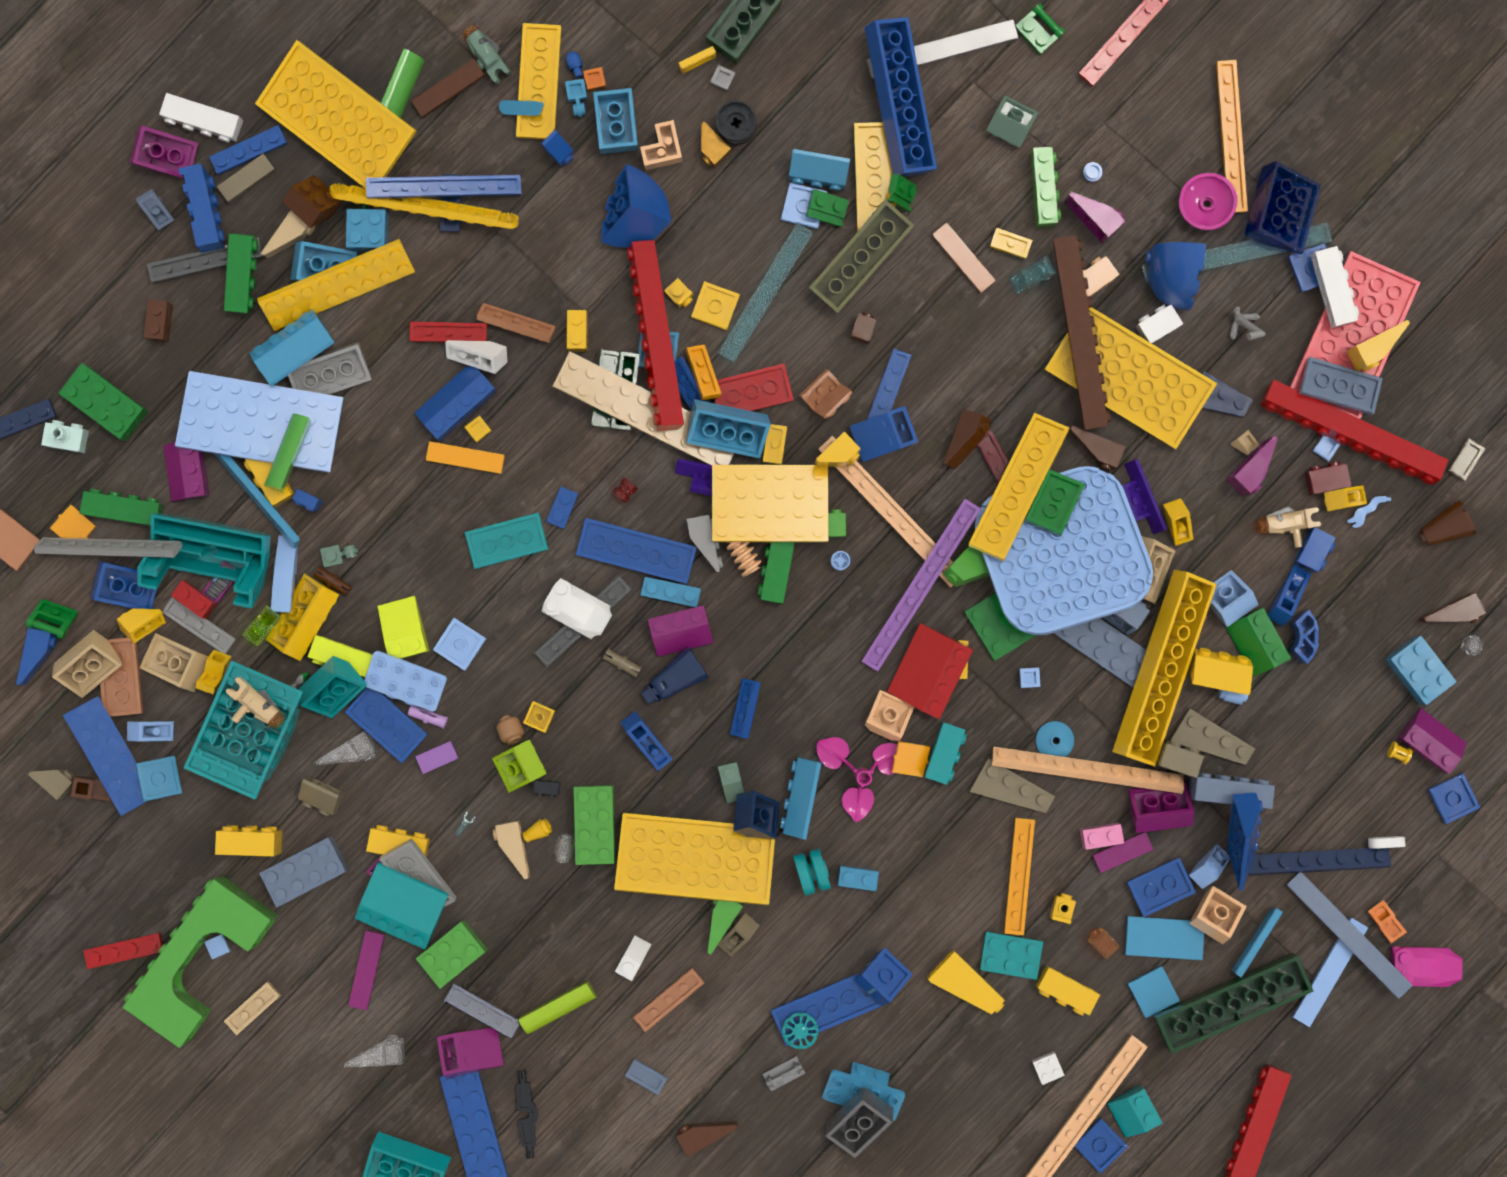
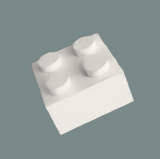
[1031,1051,1065,1085]

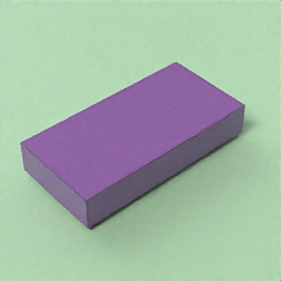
[415,741,459,774]

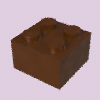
[283,175,342,228]

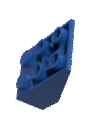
[849,406,918,462]

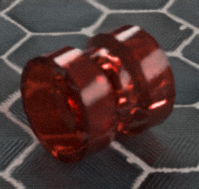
[612,477,638,503]

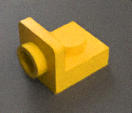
[664,278,694,308]

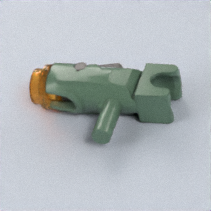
[462,25,512,84]

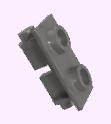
[763,1056,805,1091]

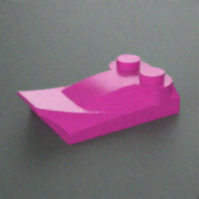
[1390,946,1462,987]

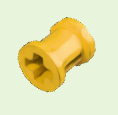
[1387,741,1413,765]

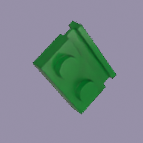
[887,174,916,212]
[805,189,849,228]

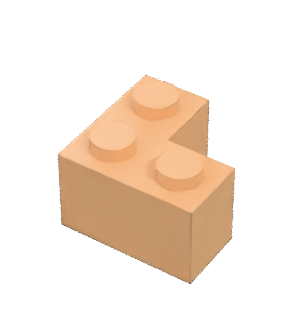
[640,120,683,170]

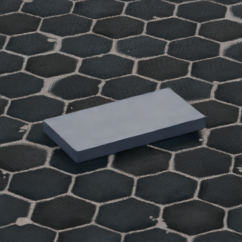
[1299,357,1383,415]

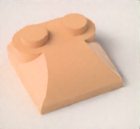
[865,690,914,741]

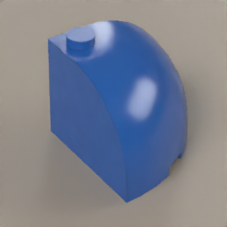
[601,164,671,247]
[1145,242,1206,311]

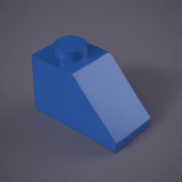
[541,129,574,168]

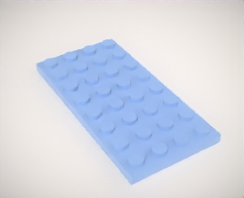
[175,371,344,473]

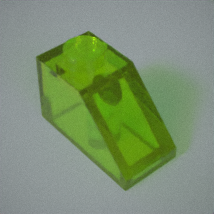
[242,605,282,647]

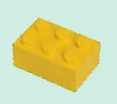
[215,825,283,856]

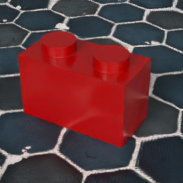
[170,580,218,619]

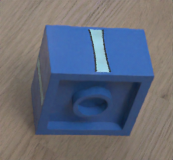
[854,948,913,1006]

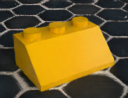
[815,432,861,467]
[1188,648,1253,695]

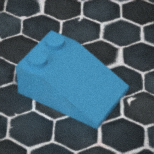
[290,241,357,281]

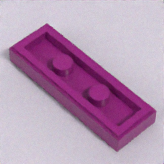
[1092,832,1154,873]

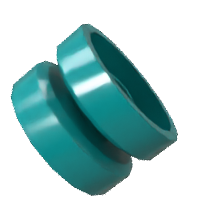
[793,848,831,896]

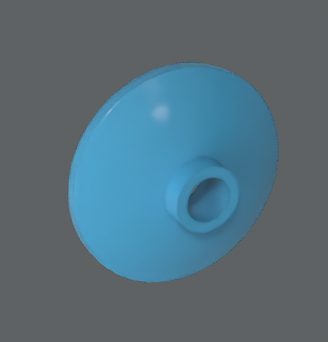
[1036,721,1074,757]

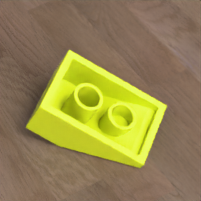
[378,596,430,659]

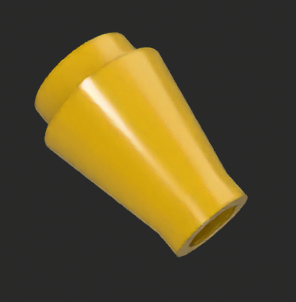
[522,819,552,843]

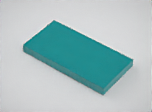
[465,512,549,569]

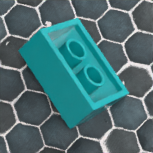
[299,656,367,718]

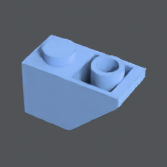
[1189,844,1230,889]

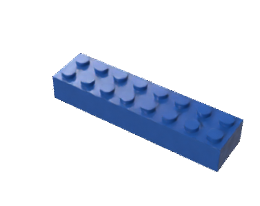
[864,17,937,177]

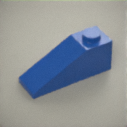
[1267,564,1311,626]
[16,628,58,685]
[620,711,673,771]

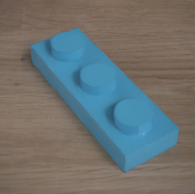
[641,577,701,607]

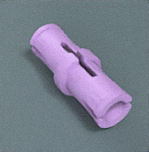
[408,706,448,729]

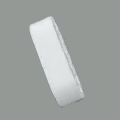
[1368,836,1405,848]

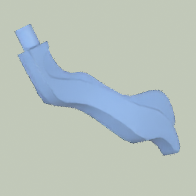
[1347,496,1391,528]

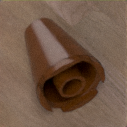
[1419,500,1477,546]

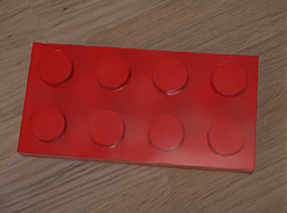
[714,363,794,411]

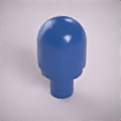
[565,51,583,78]

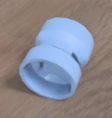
[830,551,850,571]

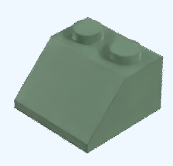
[987,95,1038,148]

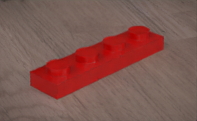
[410,322,487,343]
[83,932,163,969]

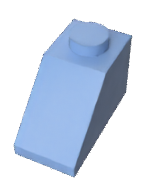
[127,721,174,741]

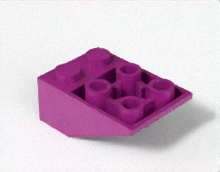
[437,1028,504,1078]

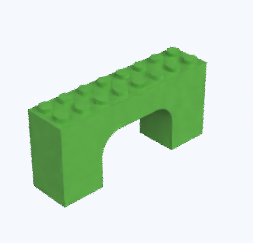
[122,876,279,1048]

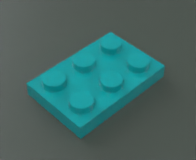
[979,931,1043,980]

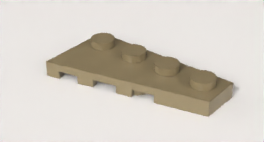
[1169,708,1255,765]
[969,758,1055,813]

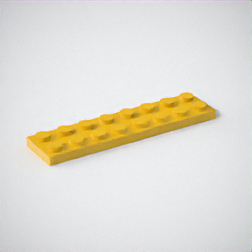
[257,239,415,331]
[969,413,1069,562]

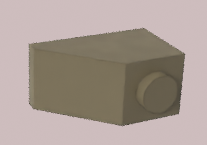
[28,769,75,800]
[718,913,760,957]

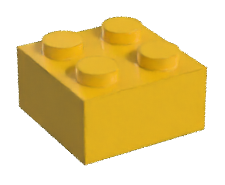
[523,701,556,733]

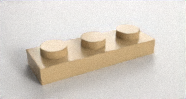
[224,981,281,1035]

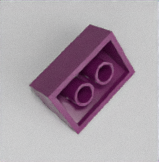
[163,442,210,502]
[648,605,713,657]
[1397,708,1467,774]
[1128,782,1194,833]

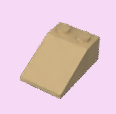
[139,633,208,692]

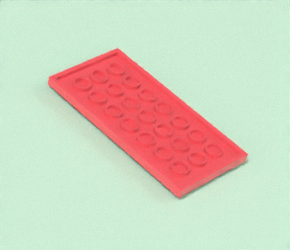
[1290,251,1421,419]

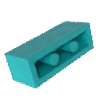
[924,722,967,785]

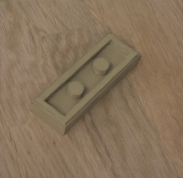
[217,154,275,203]

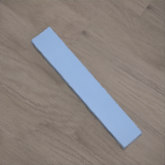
[1292,917,1368,1027]

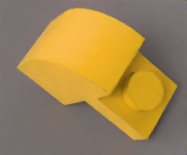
[195,650,232,694]

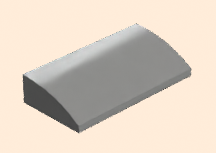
[288,342,372,395]

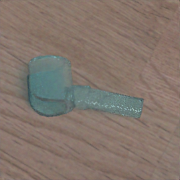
[455,812,475,836]

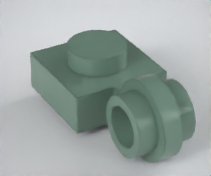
[320,545,358,568]

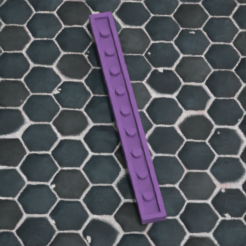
[862,499,981,671]

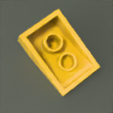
[1346,320,1410,372]

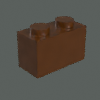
[144,299,173,343]

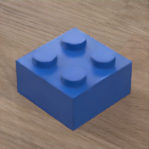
[292,489,323,512]

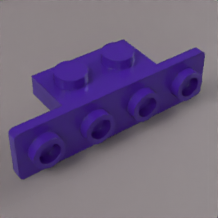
[675,458,712,496]
[1122,459,1167,534]

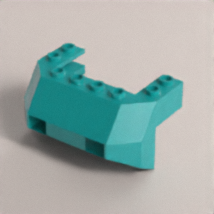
[137,513,271,608]

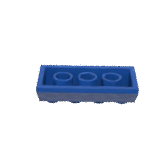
[415,365,497,441]

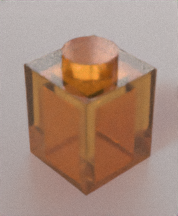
[1088,927,1120,960]

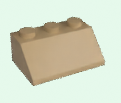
[1142,536,1175,604]
[52,630,122,698]

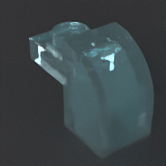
[1009,256,1056,294]

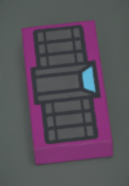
[202,561,236,603]

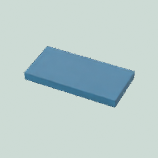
[1125,916,1204,960]

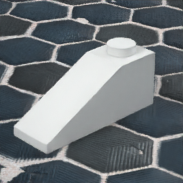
[445,340,507,374]

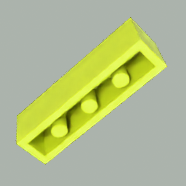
[308,635,373,677]

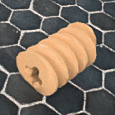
[727,542,762,577]

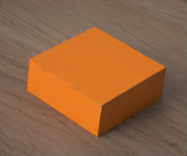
[583,67,606,91]

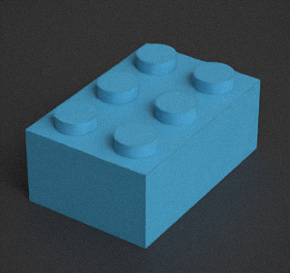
[593,88,639,154]
[1385,636,1457,705]

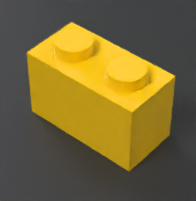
[567,310,588,352]

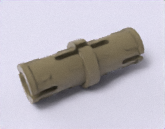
[603,649,642,678]

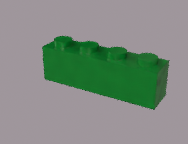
[224,233,258,313]
[79,489,164,526]
[758,542,795,604]

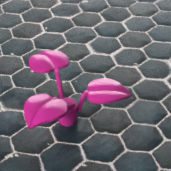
[817,737,898,822]

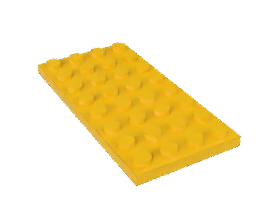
[255,40,417,188]
[1045,308,1217,449]
[614,813,775,905]

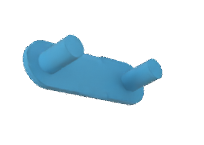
[499,100,544,116]

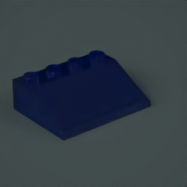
[1244,161,1321,254]

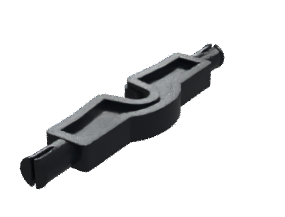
[516,1070,538,1159]

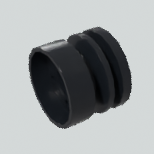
[716,100,757,145]

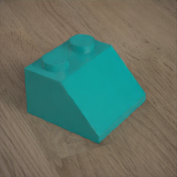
[1107,1085,1163,1138]

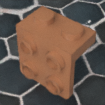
[799,369,852,419]

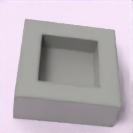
[710,65,735,92]

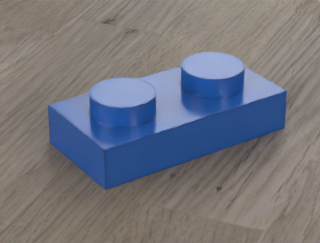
[546,487,579,529]

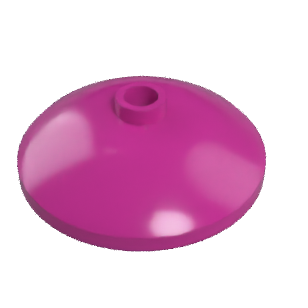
[1179,173,1237,230]

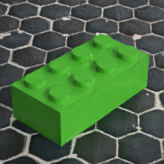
[574,785,616,865]

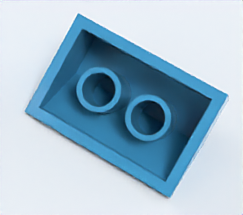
[789,149,850,191]

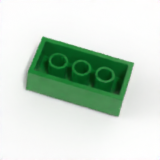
[58,363,149,441]

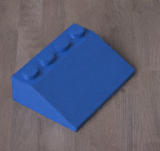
[1227,793,1263,891]

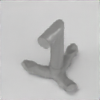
[1230,306,1265,340]

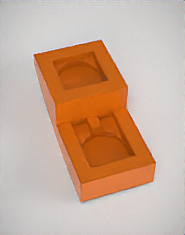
[1368,900,1407,944]

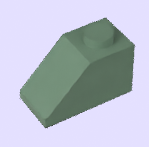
[718,761,744,803]

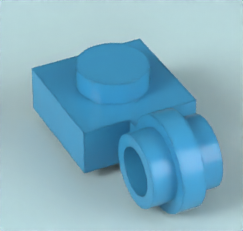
[565,79,587,117]

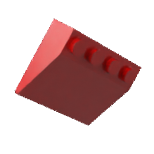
[887,623,973,719]

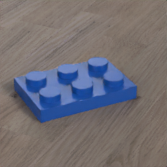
[1126,857,1196,917]

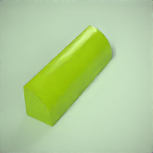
[518,980,597,1034]

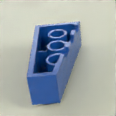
[178,163,226,253]

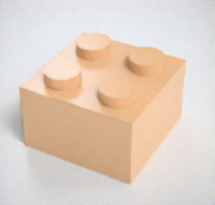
[1189,886,1247,944]

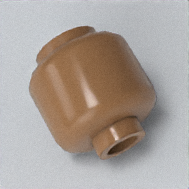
[496,715,524,745]

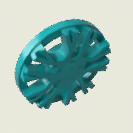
[782,1012,819,1049]

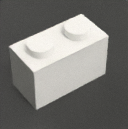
[1136,304,1183,344]

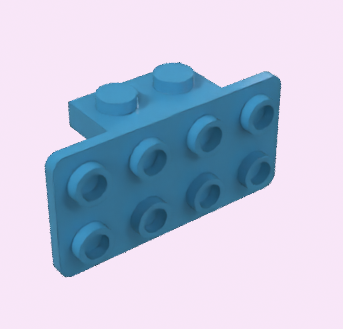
[822,1062,905,1121]

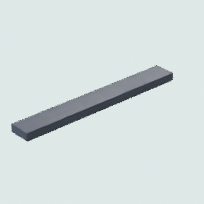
[1286,872,1413,999]

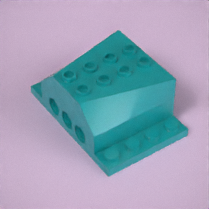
[184,660,304,799]

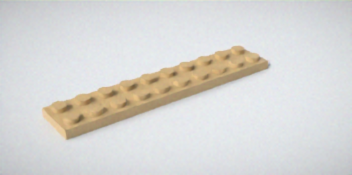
[552,352,734,466]

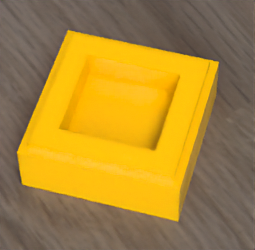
[465,415,492,442]

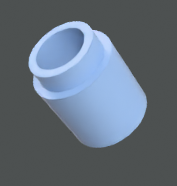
[1218,689,1248,705]

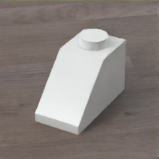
[615,935,651,981]

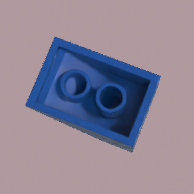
[90,560,156,609]

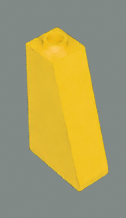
[927,950,1005,1014]

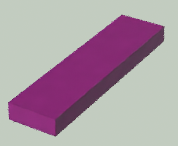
[348,930,385,1010]

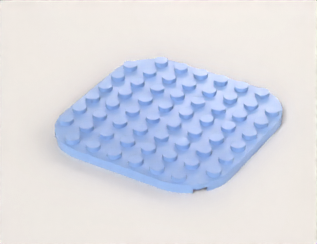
[975,466,1153,635]

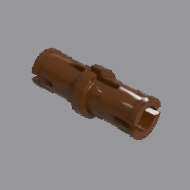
[313,566,352,597]

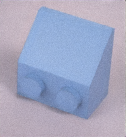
[1210,570,1258,627]

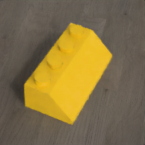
[265,573,339,661]

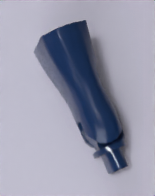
[641,647,709,705]

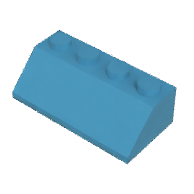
[250,309,335,387]
[686,399,771,458]
[780,757,821,840]

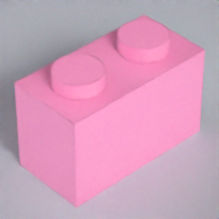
[1080,823,1124,850]

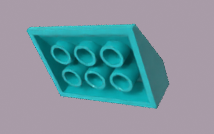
[354,862,449,950]
[363,1131,451,1177]

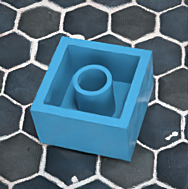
[346,209,389,252]

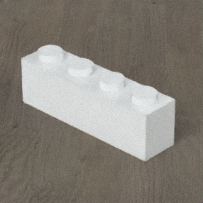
[159,93,243,143]
[1310,246,1359,329]

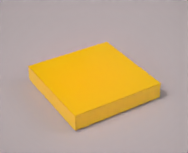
[691,281,740,331]

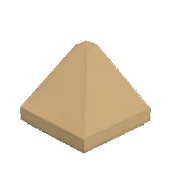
[1230,430,1260,455]

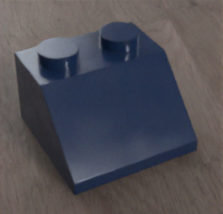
[733,791,780,839]

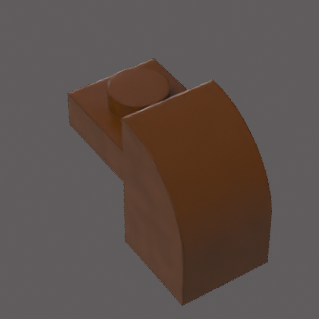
[70,776,111,802]

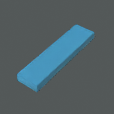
[1232,907,1283,978]

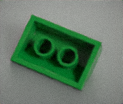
[1225,608,1291,677]

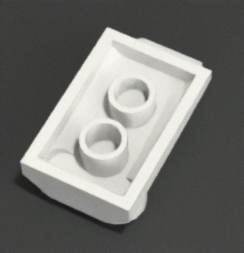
[542,578,612,640]

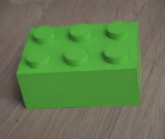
[416,920,488,989]

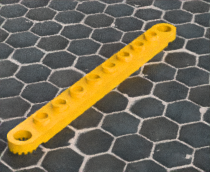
[330,183,519,229]

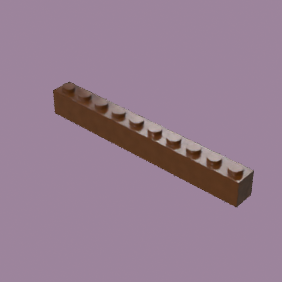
[1052,235,1111,430]

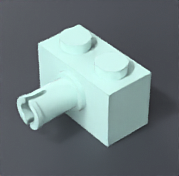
[41,420,89,453]

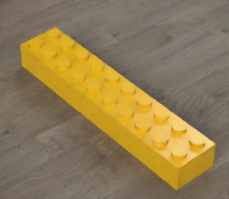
[1112,570,1217,766]

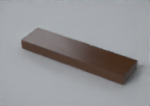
[412,59,485,118]

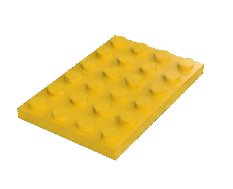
[712,465,828,542]

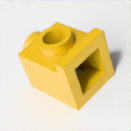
[1049,893,1076,924]

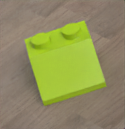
[492,739,547,793]

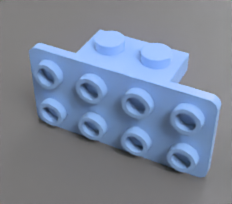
[364,651,447,712]

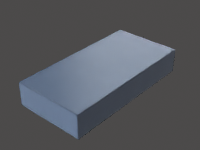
[625,1058,668,1095]

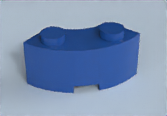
[1289,609,1319,664]

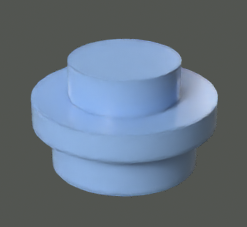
[1083,162,1102,182]

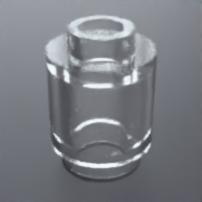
[553,833,575,863]

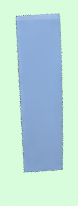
[271,535,299,612]

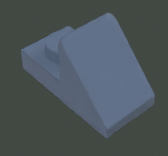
[136,189,174,230]

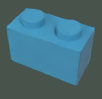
[837,865,879,891]

